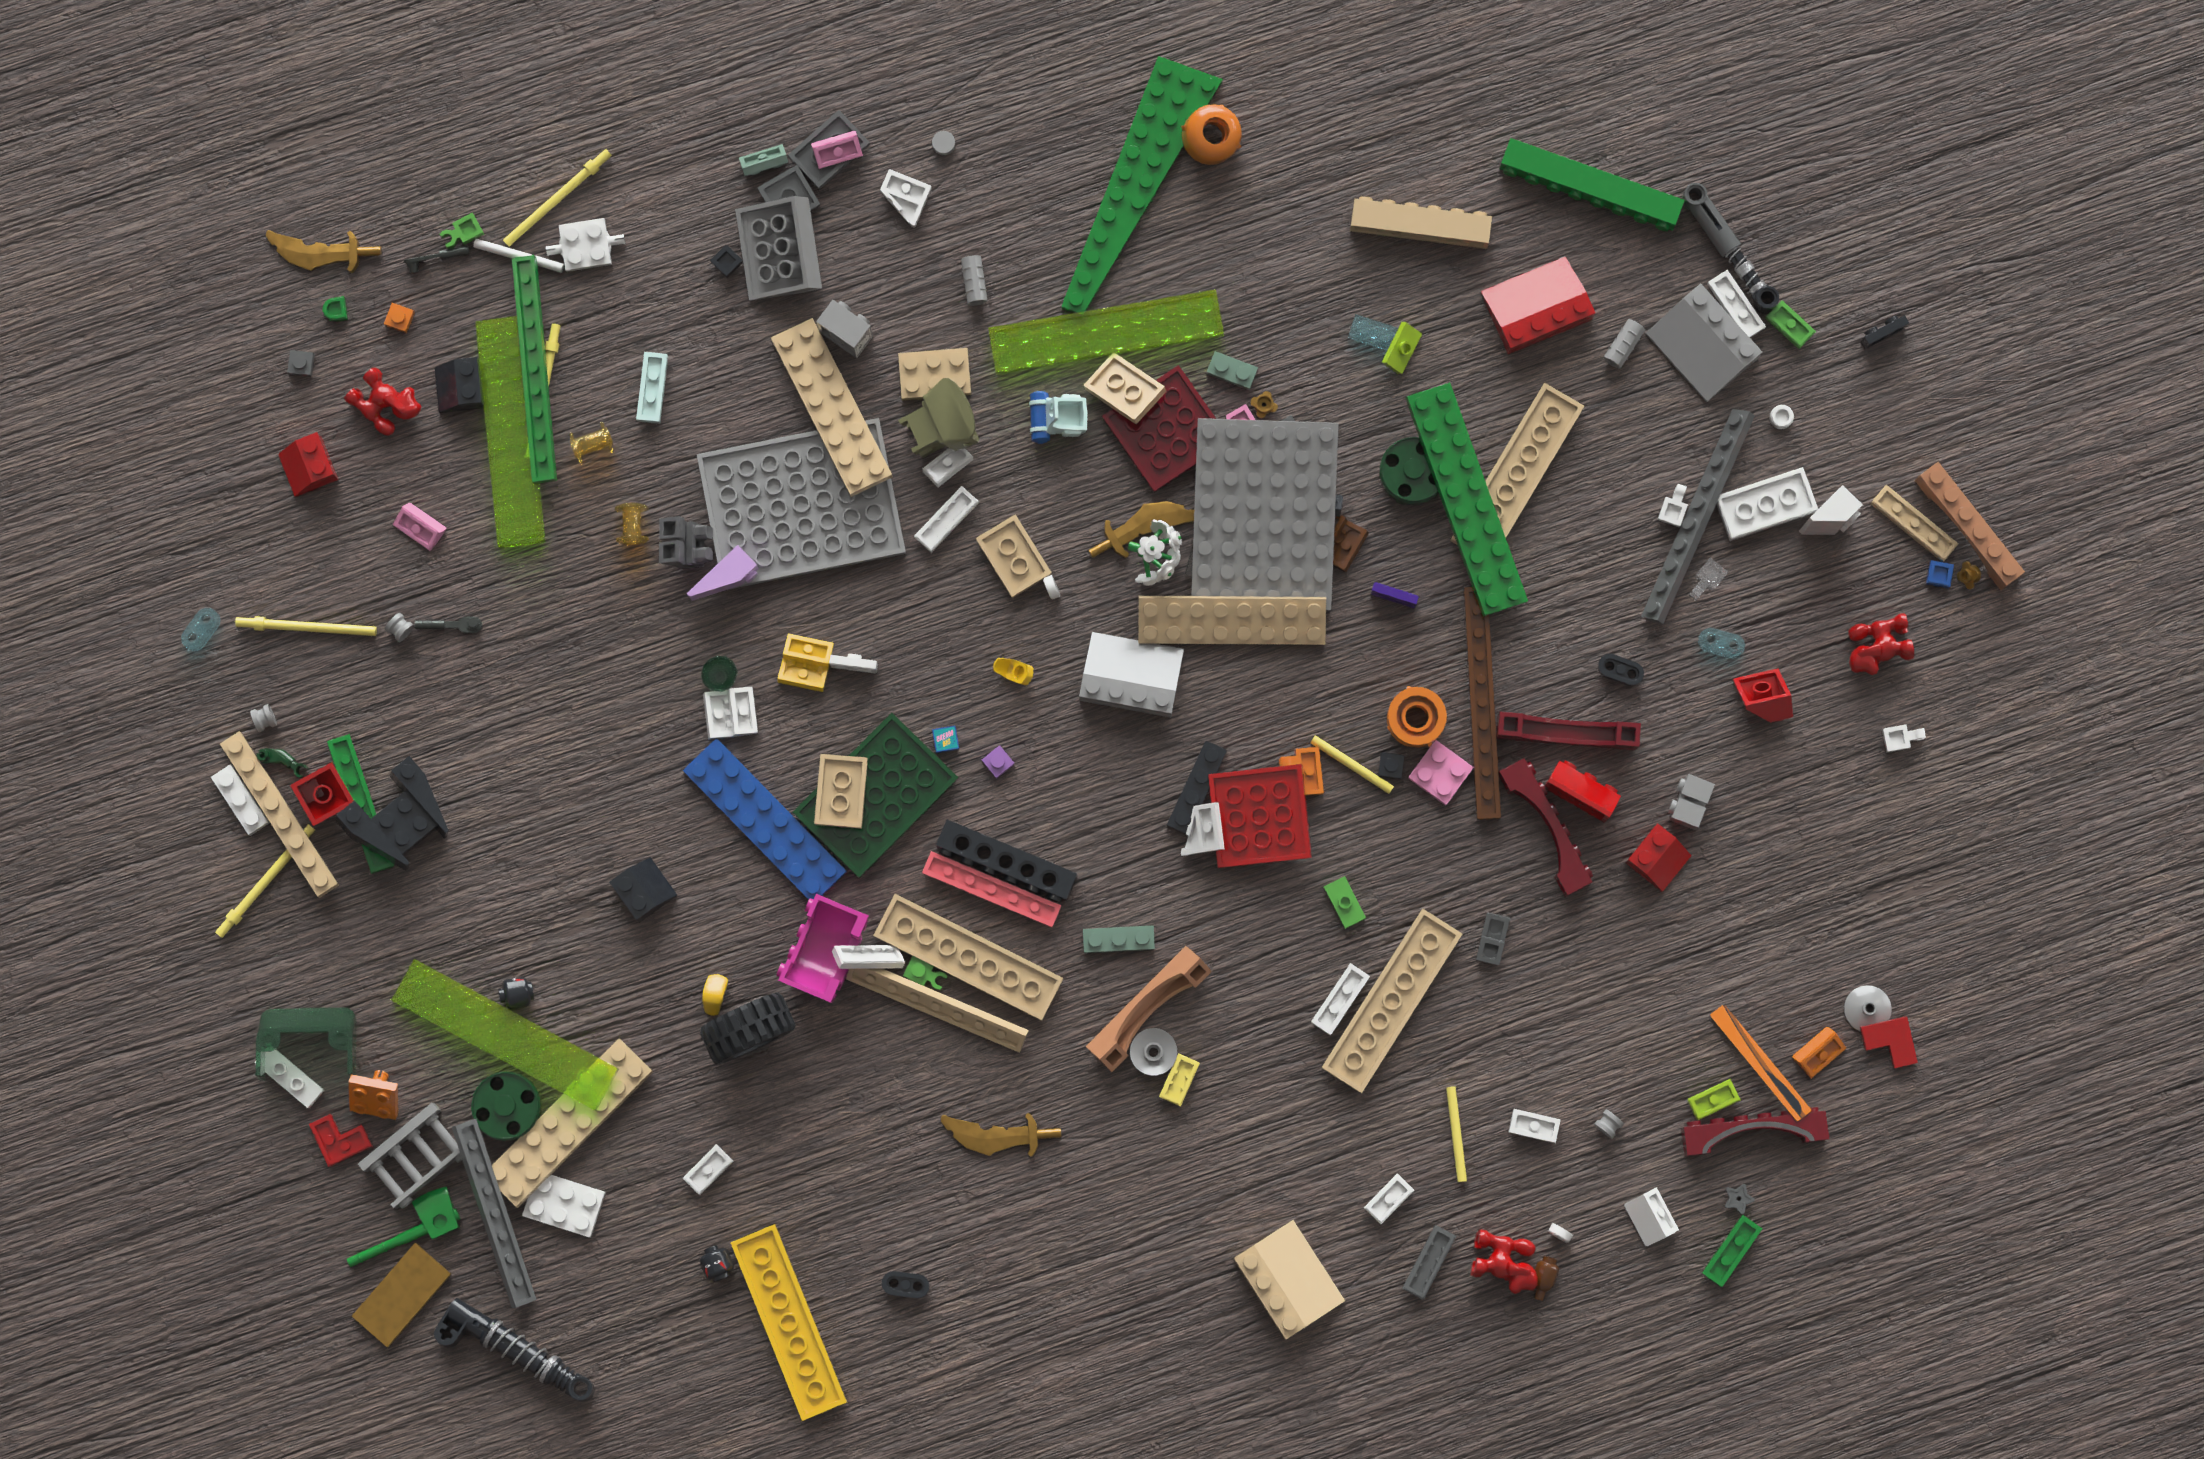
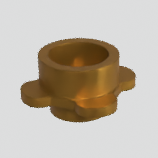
[1250,391,1278,418]
[1957,561,1981,589]

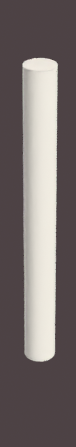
[473,239,564,273]

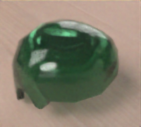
[701,656,738,692]

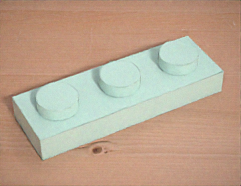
[636,352,668,424]

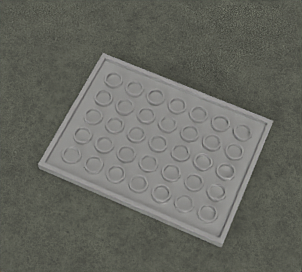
[697,418,906,589]
[1191,418,1339,610]

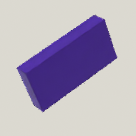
[1371,582,1419,608]

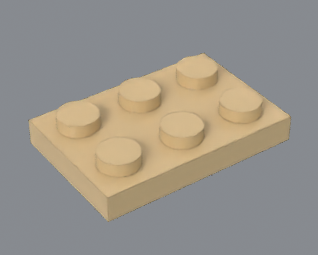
[898,348,971,400]
[1084,352,1166,424]
[976,514,1052,598]
[814,754,868,829]

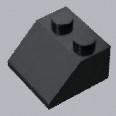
[435,357,485,413]
[609,857,678,923]

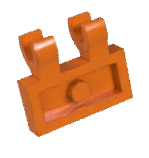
[1279,747,1324,796]

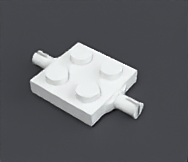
[546,218,625,272]

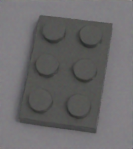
[788,110,870,190]

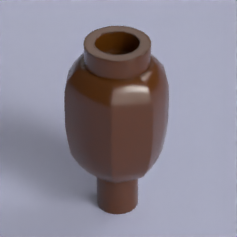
[1534,1256,1559,1301]

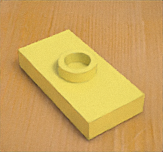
[1159,1053,1200,1107]

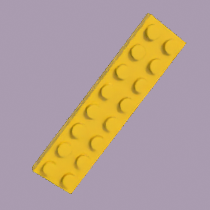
[731,1224,847,1421]

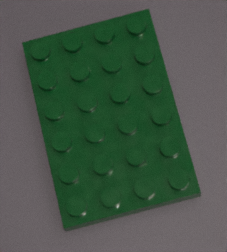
[793,713,959,878]

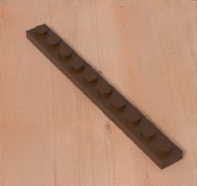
[1463,587,1501,820]

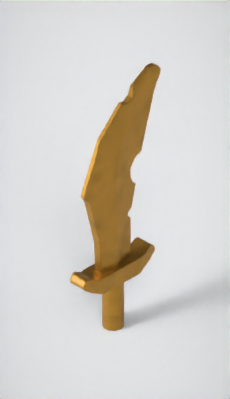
[266,230,382,273]
[1088,501,1194,558]
[941,1113,1061,1157]

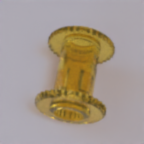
[569,422,614,463]
[615,503,649,545]

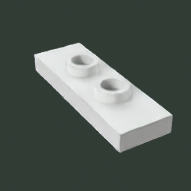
[914,486,979,553]
[832,945,905,969]
[254,1045,325,1108]

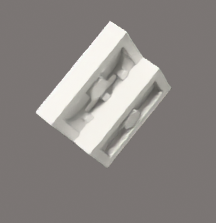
[703,687,758,740]

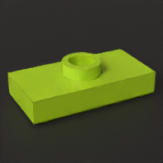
[1382,322,1422,374]
[1687,1079,1740,1121]

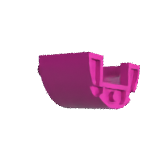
[776,894,869,1003]

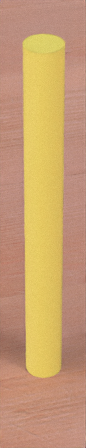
[1311,735,1394,794]
[1446,1087,1467,1182]

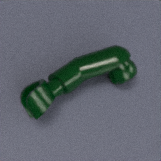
[256,748,308,778]

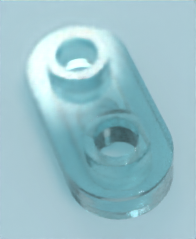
[181,608,220,651]
[1698,628,1745,658]

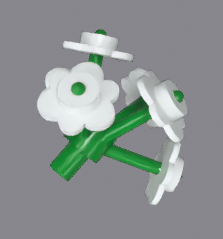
[1128,520,1182,586]

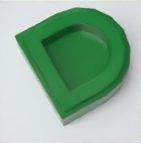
[323,296,348,322]

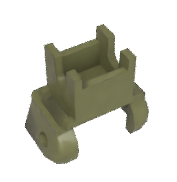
[898,378,979,458]

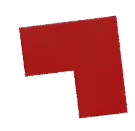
[1860,1016,1918,1068]
[309,1114,373,1167]

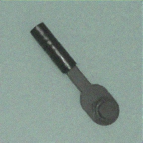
[404,245,470,273]
[415,617,482,633]

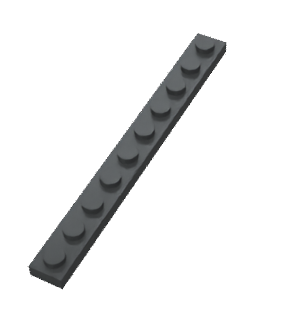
[1641,409,1755,624]

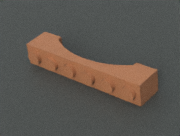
[1915,462,2025,590]
[1086,946,1212,1072]

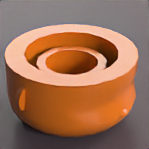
[1181,104,1242,165]
[1387,686,1447,748]

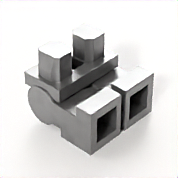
[659,516,713,568]

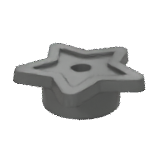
[1725,1184,1755,1215]

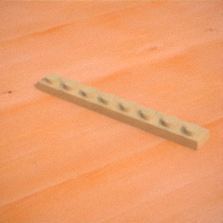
[220,731,339,898]
[846,968,1028,1053]

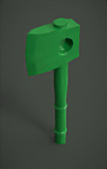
[347,1186,461,1267]

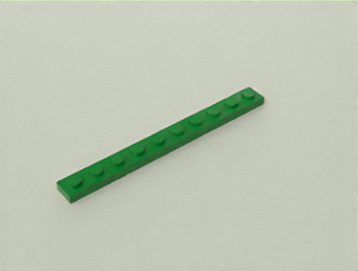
[512,255,557,484]

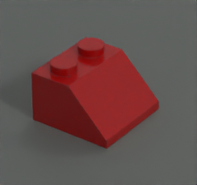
[278,432,338,497]
[1625,823,1692,892]

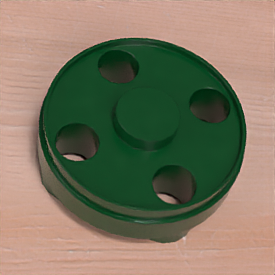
[1379,437,1439,505]
[471,1071,541,1141]

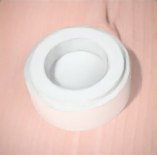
[1769,405,1794,429]
[1043,575,1060,599]
[1548,1223,1573,1243]

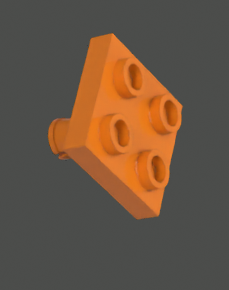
[348,1070,398,1120]

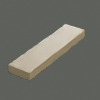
[1870,485,1959,562]

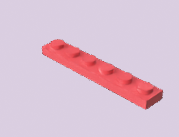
[922,851,1061,928]

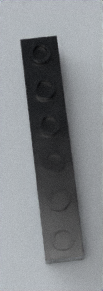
[936,819,1078,903]

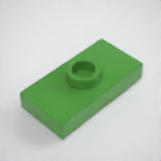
[1765,301,1816,349]
[1323,876,1366,929]

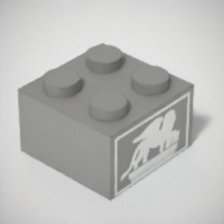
[816,300,873,358]

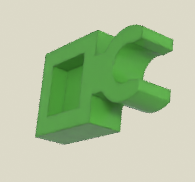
[440,212,484,249]
[903,956,948,990]

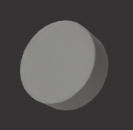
[932,131,955,155]

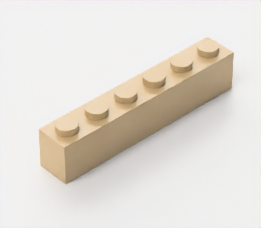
[1350,197,1492,249]

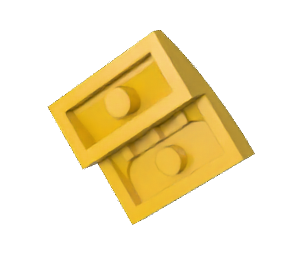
[777,634,834,692]

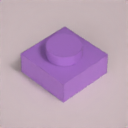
[982,745,1015,779]

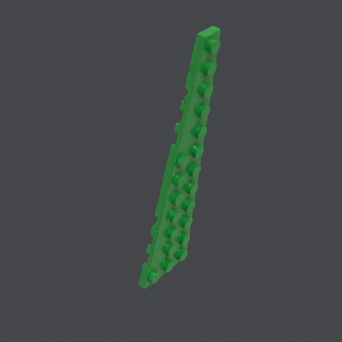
[1061,56,1223,316]

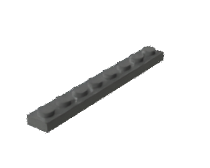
[452,1119,536,1308]

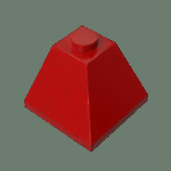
[1733,669,1793,723]
[290,762,354,826]

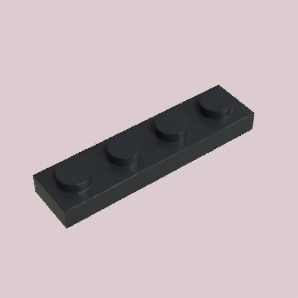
[1167,741,1227,835]

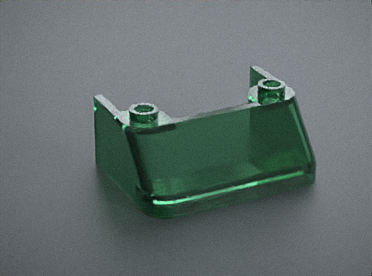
[255,1007,356,1081]

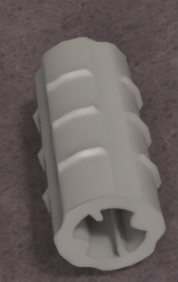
[961,255,988,306]
[1603,319,1645,369]

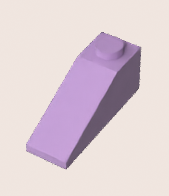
[687,545,759,601]

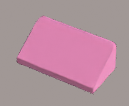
[811,131,863,169]
[393,503,446,551]

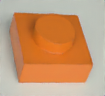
[384,303,415,334]

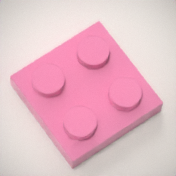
[1408,740,1474,806]

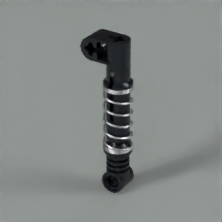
[434,1298,595,1402]

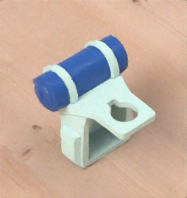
[1029,391,1087,444]

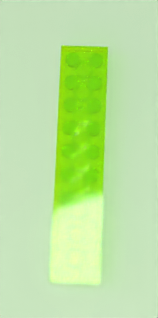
[988,289,1224,374]
[475,316,545,548]
[391,959,619,1111]

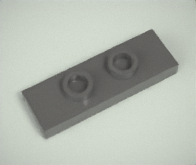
[1402,1225,1456,1300]

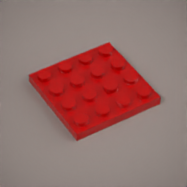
[1208,764,1312,868]

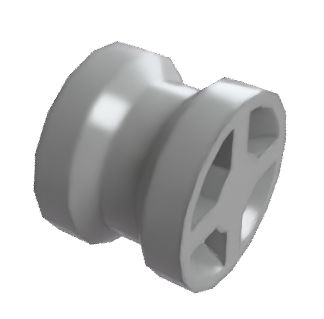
[384,613,414,642]
[250,704,277,733]
[1594,1109,1624,1139]

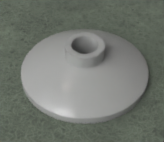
[1844,985,1892,1032]
[1130,1028,1177,1076]

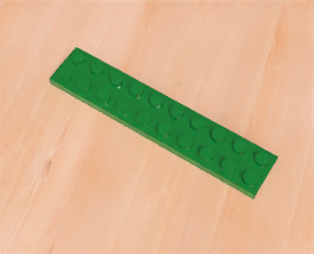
[1405,383,1528,617]

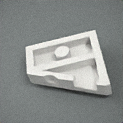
[880,169,932,228]
[1181,802,1224,856]

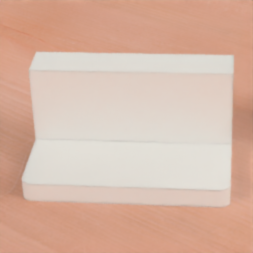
[1624,1187,1679,1246]

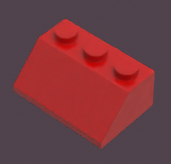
[1544,761,1621,823]

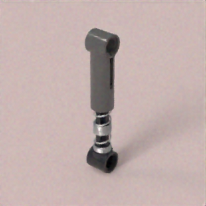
[1682,183,1779,314]

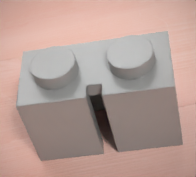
[1668,774,1715,830]

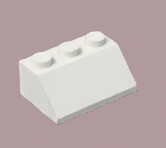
[1799,485,1863,535]

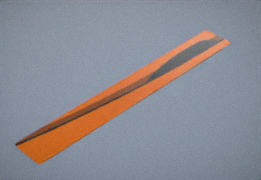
[1710,1005,1811,1121]

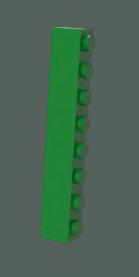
[1499,138,1684,231]

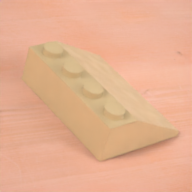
[1233,1220,1345,1340]

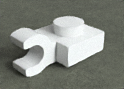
[1657,484,1688,527]
[1882,725,1926,753]

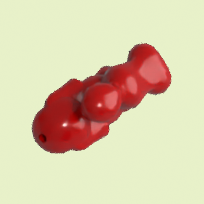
[344,367,422,436]
[1848,613,1914,675]
[1471,1229,1538,1294]

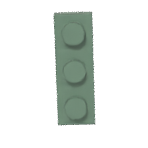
[1083,926,1155,953]

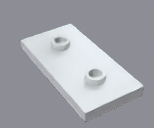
[1716,467,1818,541]

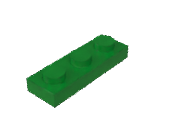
[1701,1215,1762,1287]

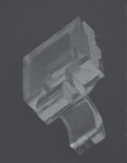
[1689,558,1728,601]

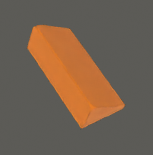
[1792,1027,1846,1079]

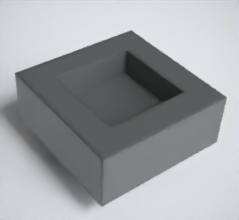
[287,350,315,377]

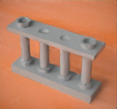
[358,1103,462,1209]

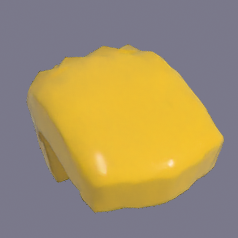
[993,658,1034,685]
[702,974,728,1016]

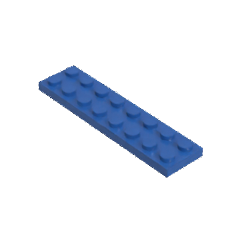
[683,738,847,900]

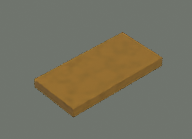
[352,1243,451,1347]

